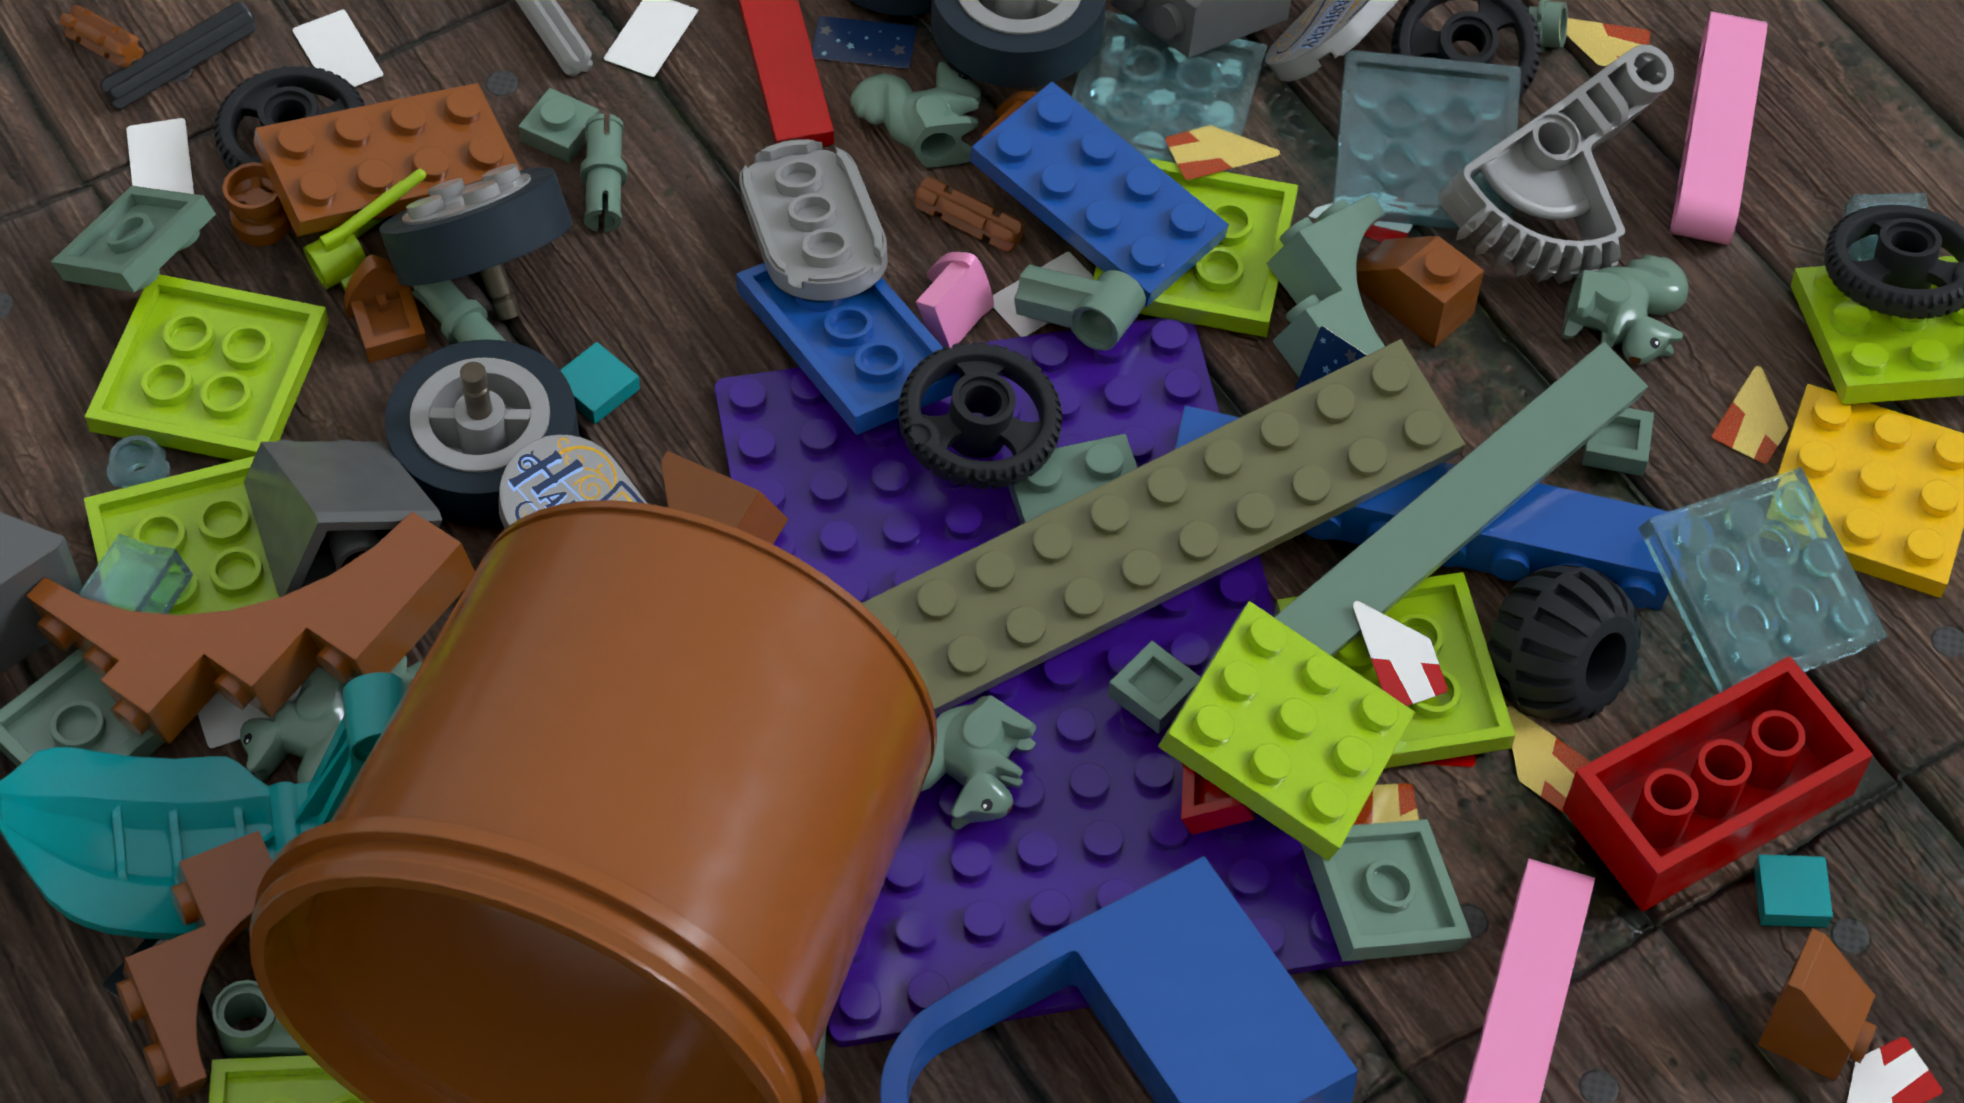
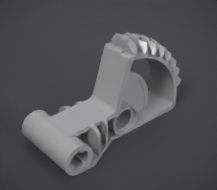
[1438,44,1674,284]

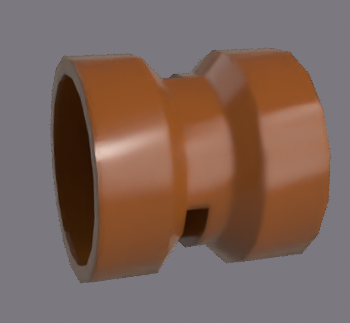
[222,162,291,247]

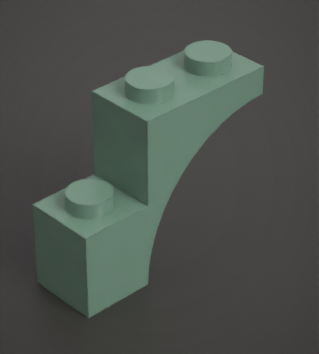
[1266,194,1385,377]

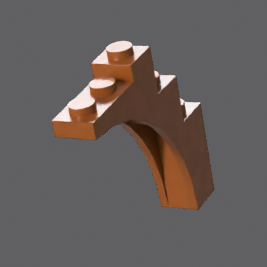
[26,511,475,744]

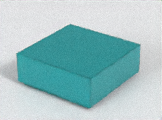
[560,342,640,424]
[1753,854,1833,928]

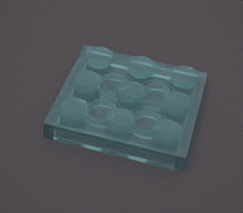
[1071,11,1267,173]
[1333,50,1521,229]
[1638,467,1888,693]

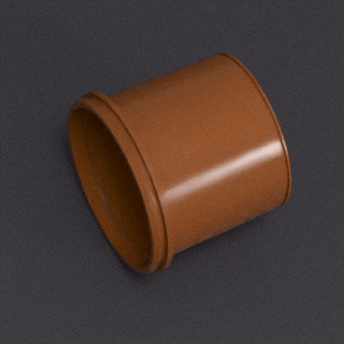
[249,500,937,1103]

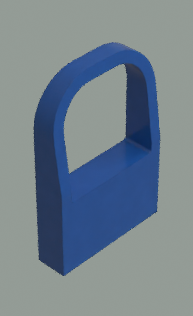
[880,856,1358,1103]

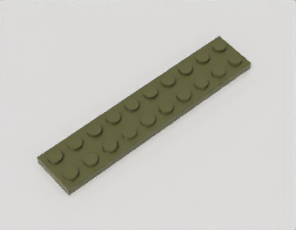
[861,339,1466,716]

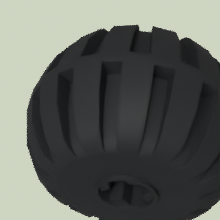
[1487,565,1641,723]

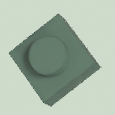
[518,88,599,163]
[1582,408,1654,476]
[1108,641,1200,734]

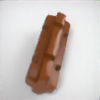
[60,5,144,68]
[914,177,1024,252]

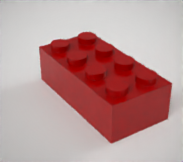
[1563,655,1873,912]

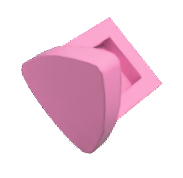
[916,252,994,348]

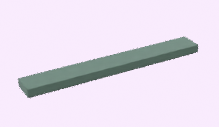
[1274,342,1648,657]

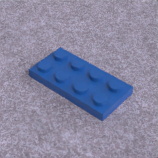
[969,81,1229,307]
[736,263,962,435]

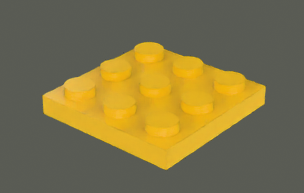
[1757,383,1964,598]

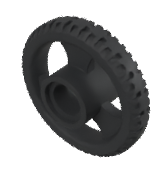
[1391,0,1541,121]
[214,65,365,171]
[1824,204,1964,319]
[898,342,1062,490]

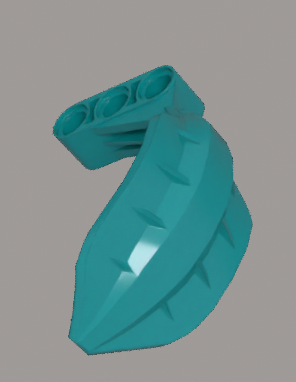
[0,672,406,940]

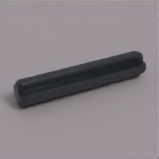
[99,2,257,110]

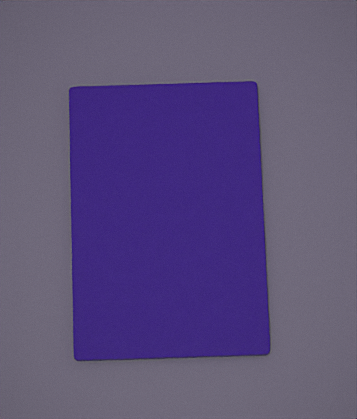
[715,318,1363,1047]

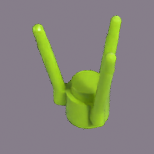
[303,169,426,291]

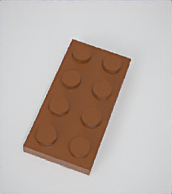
[253,83,521,236]

